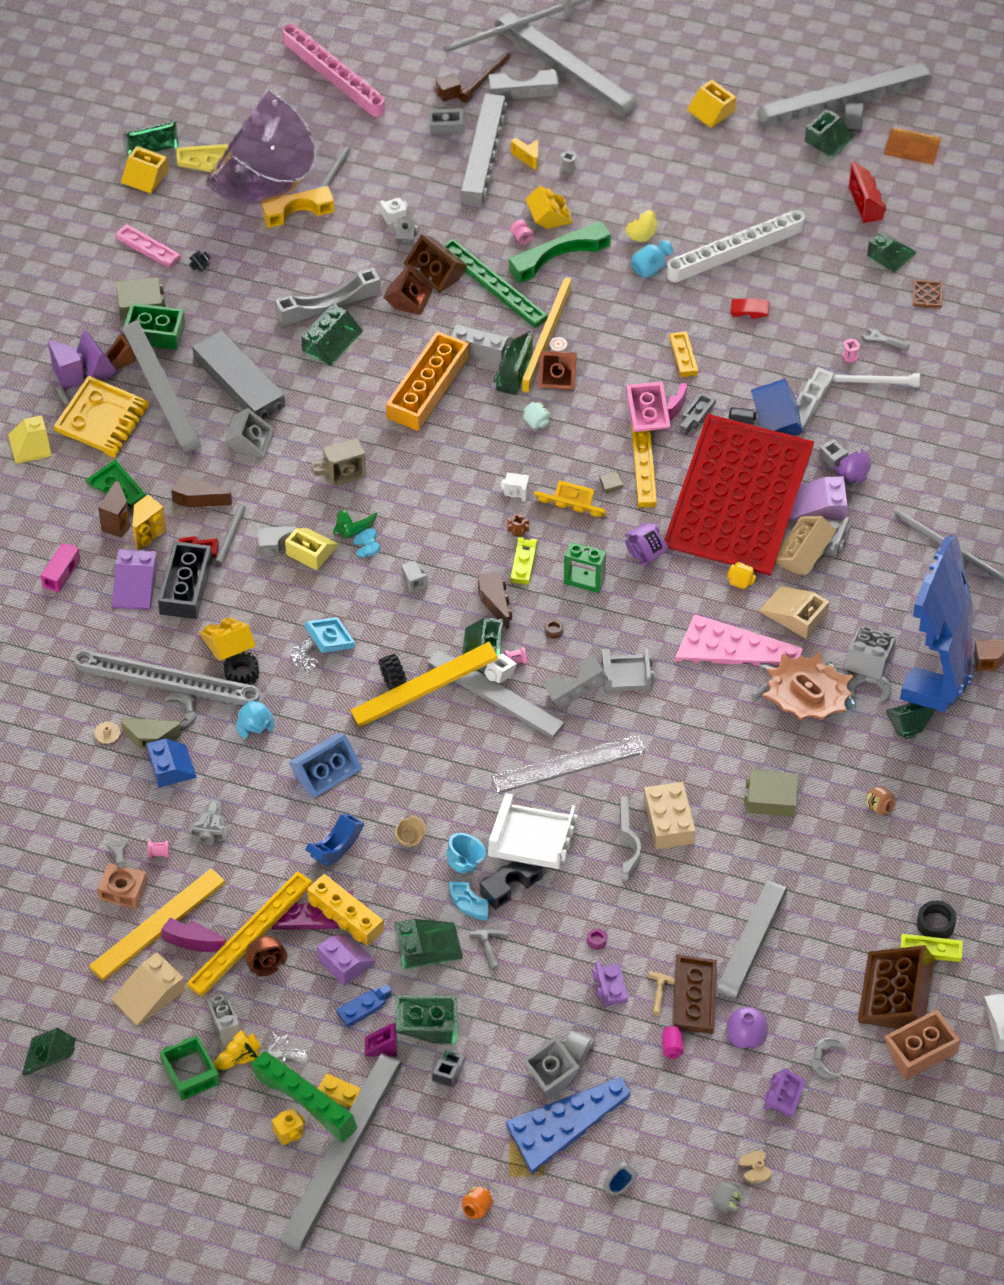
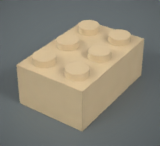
[643,782,696,850]

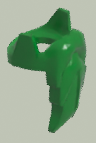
[333,509,378,538]

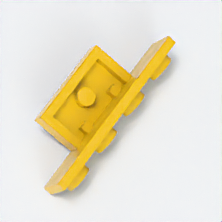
[534,480,607,518]

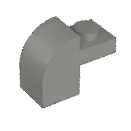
[564,1031,596,1069]

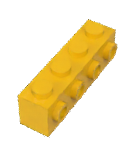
[307,874,384,946]

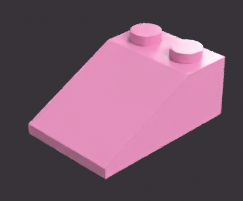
[626,382,671,432]

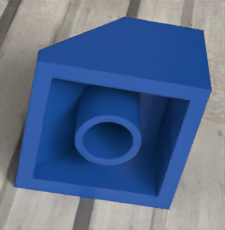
[147,739,197,788]

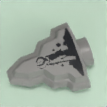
[188,800,228,845]

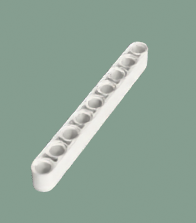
[667,210,805,282]

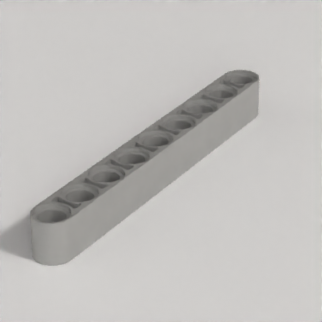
[122,320,202,455]

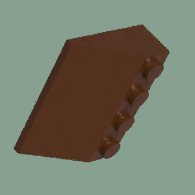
[858,945,935,1029]

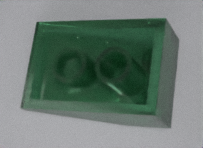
[394,919,463,969]
[395,995,459,1044]

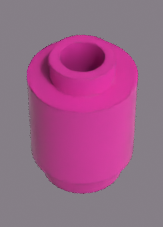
[661,1026,684,1059]

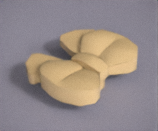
[739,1151,772,1183]

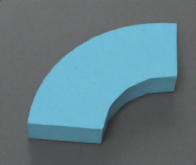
[449,882,489,921]

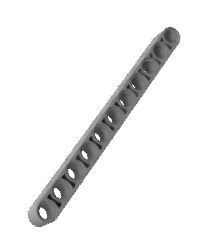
[495,12,637,117]
[757,63,933,127]
[281,1053,402,1251]

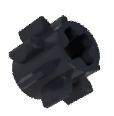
[189,250,210,272]

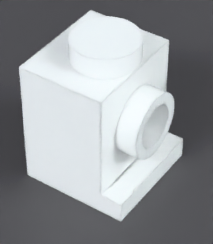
[380,198,408,225]
[501,472,529,501]
[484,654,517,684]

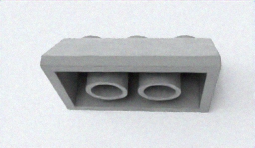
[451,324,513,365]

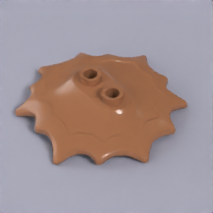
[762,652,854,721]

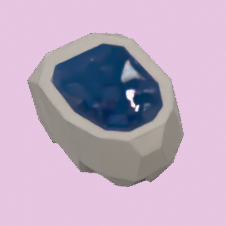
[603,1159,638,1195]

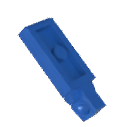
[336,984,392,1028]

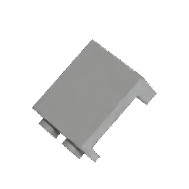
[601,648,654,692]

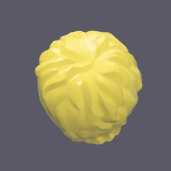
[626,210,657,242]

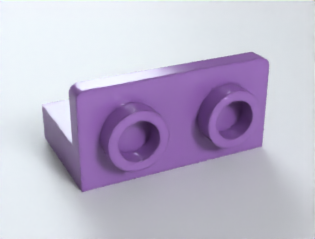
[592,961,628,1006]
[763,1068,806,1118]

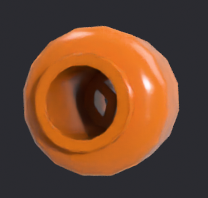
[461,1187,493,1219]

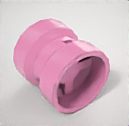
[510,220,534,244]

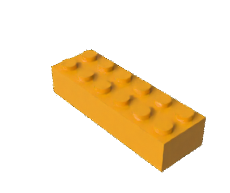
[386,331,469,431]

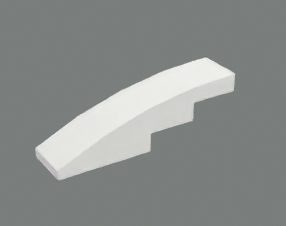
[797,367,834,429]

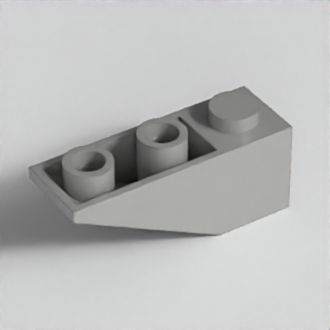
[207,994,241,1050]

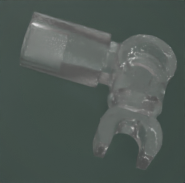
[289,636,318,674]
[268,1030,309,1066]

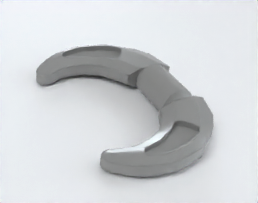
[848,674,891,703]
[164,692,196,729]
[810,1037,847,1080]

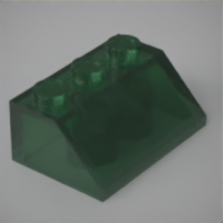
[122,120,179,157]
[301,303,362,365]
[494,332,533,395]

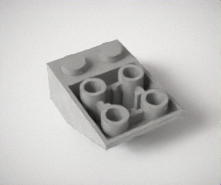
[844,627,896,679]

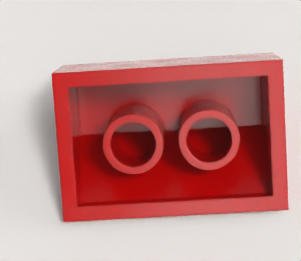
[848,162,886,223]

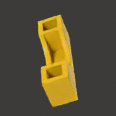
[261,186,334,228]

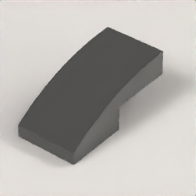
[844,101,863,132]

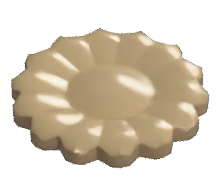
[94,721,121,745]

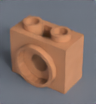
[97,863,148,909]

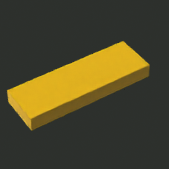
[669,331,698,378]

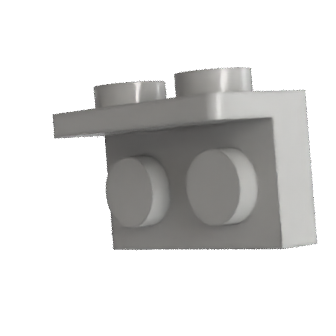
[823,517,851,557]

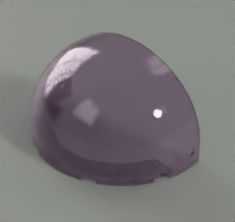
[205,90,316,204]

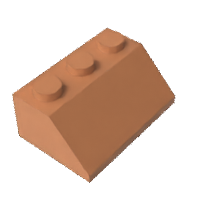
[884,1009,960,1080]

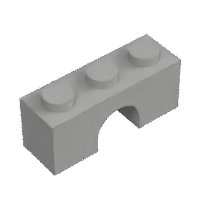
[543,654,609,709]

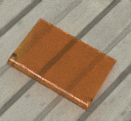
[884,127,942,165]

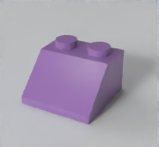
[77,331,117,381]
[48,340,86,390]
[317,935,376,986]

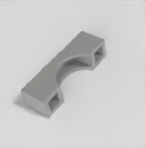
[488,69,558,100]

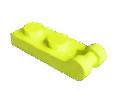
[510,537,537,585]

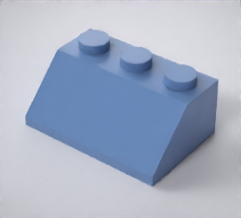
[288,733,362,798]

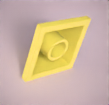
[8,415,52,464]

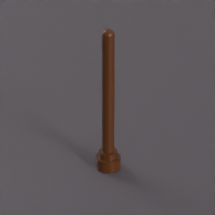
[457,52,510,103]

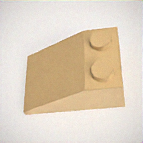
[111,952,185,1027]

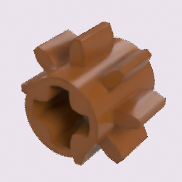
[507,514,529,537]

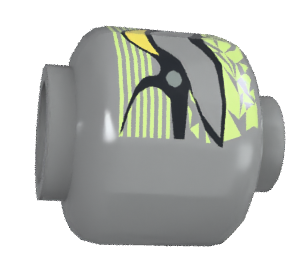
[711,1180,743,1214]

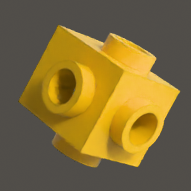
[271,1108,306,1146]

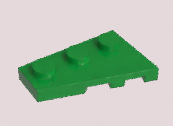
[86,459,146,508]

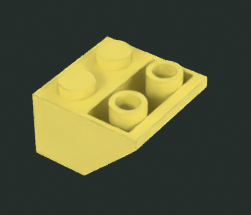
[285,528,338,571]

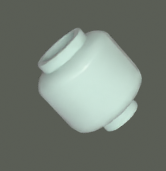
[523,402,550,429]

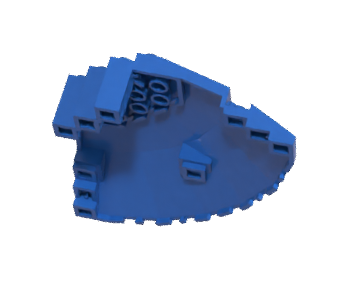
[900,535,973,712]

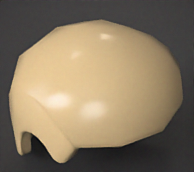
[395,815,426,848]

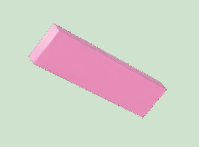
[115,224,181,269]

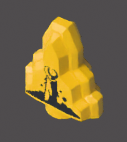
[213,1030,262,1070]

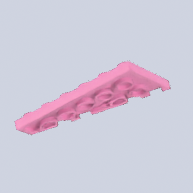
[675,614,803,666]

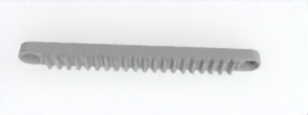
[74,650,260,706]

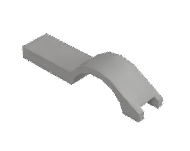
[620,797,641,883]

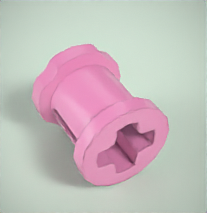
[842,339,860,363]
[504,647,527,664]
[148,841,169,859]

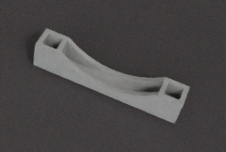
[275,268,381,327]

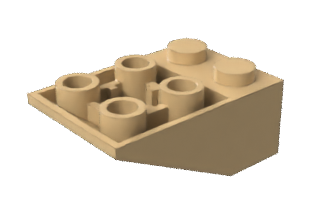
[759,586,829,639]

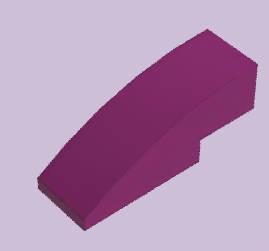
[161,917,226,952]

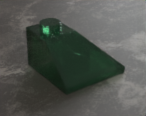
[867,232,917,273]
[886,703,935,739]
[22,1027,76,1076]

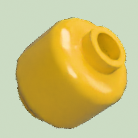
[726,562,756,589]

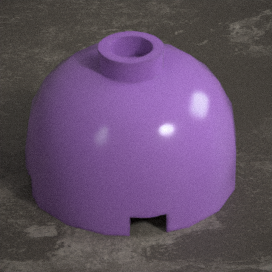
[833,449,871,484]
[726,1007,768,1049]

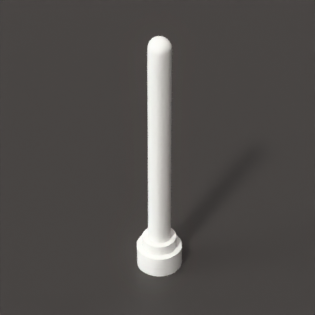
[833,373,920,388]

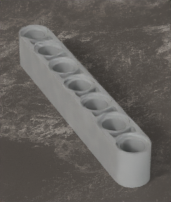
[717,880,788,999]

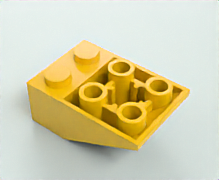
[199,617,256,660]

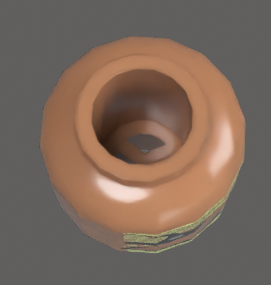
[866,786,896,815]

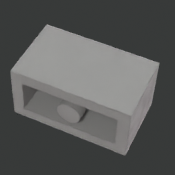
[429,108,465,134]

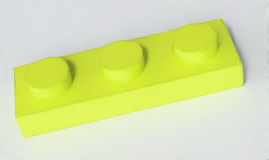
[900,934,963,962]

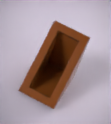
[105,333,134,370]

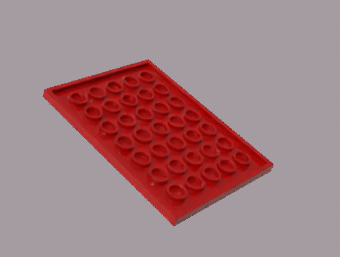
[664,413,814,576]

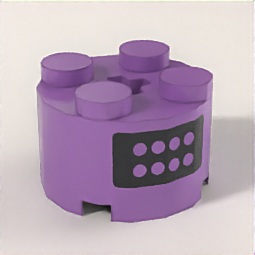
[625,522,668,566]

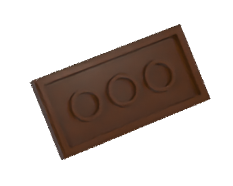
[672,954,717,1034]

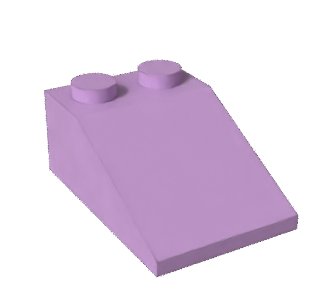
[790,476,847,521]

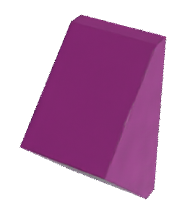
[364,1022,397,1057]

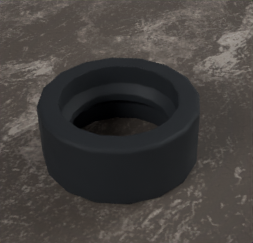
[916,900,957,939]

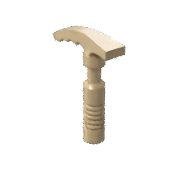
[648,971,674,1016]

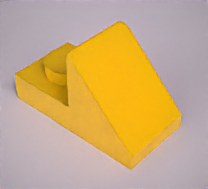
[511,138,538,170]

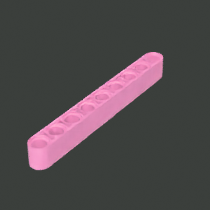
[282,24,385,117]

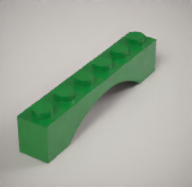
[509,221,611,284]
[251,1050,358,1142]

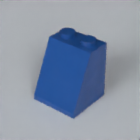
[751,379,803,436]

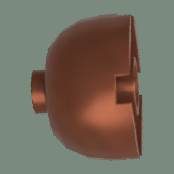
[245,935,288,977]

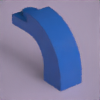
[305,814,365,866]

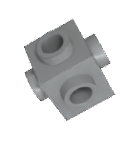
[393,216,419,245]

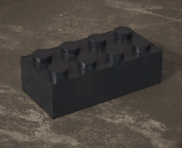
[158,541,213,619]

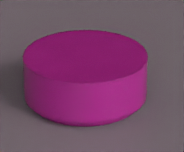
[587,929,607,950]

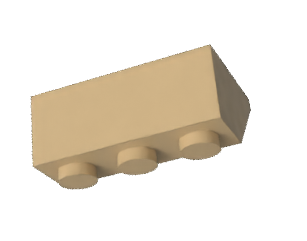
[775,516,837,575]

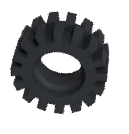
[224,651,259,685]
[378,654,407,690]

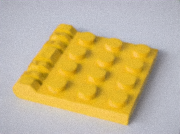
[54,376,150,458]

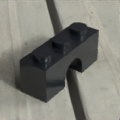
[480,861,543,910]

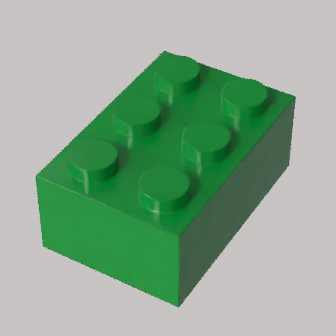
[124,303,185,350]

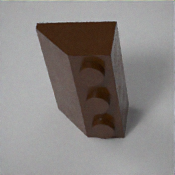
[403,234,468,293]

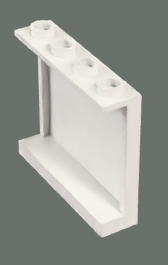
[488,793,578,869]

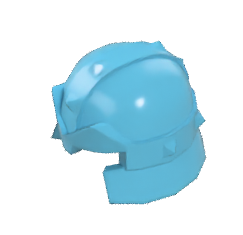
[236,700,275,739]
[446,833,486,874]

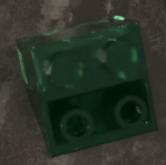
[805,109,853,158]
[462,618,503,656]

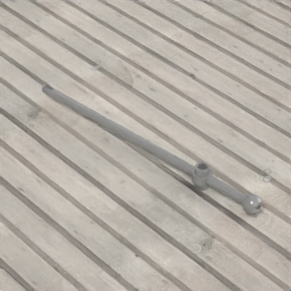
[443,0,591,53]
[894,509,1004,584]

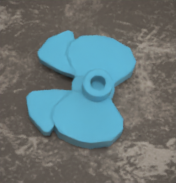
[353,528,381,558]

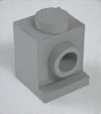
[819,439,848,472]
[401,560,428,593]

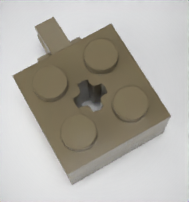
[311,437,366,486]

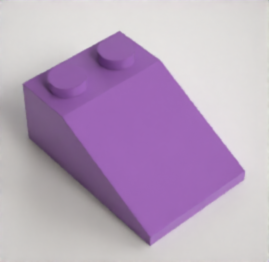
[112,549,158,610]

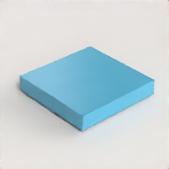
[304,617,356,653]

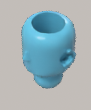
[631,240,673,278]

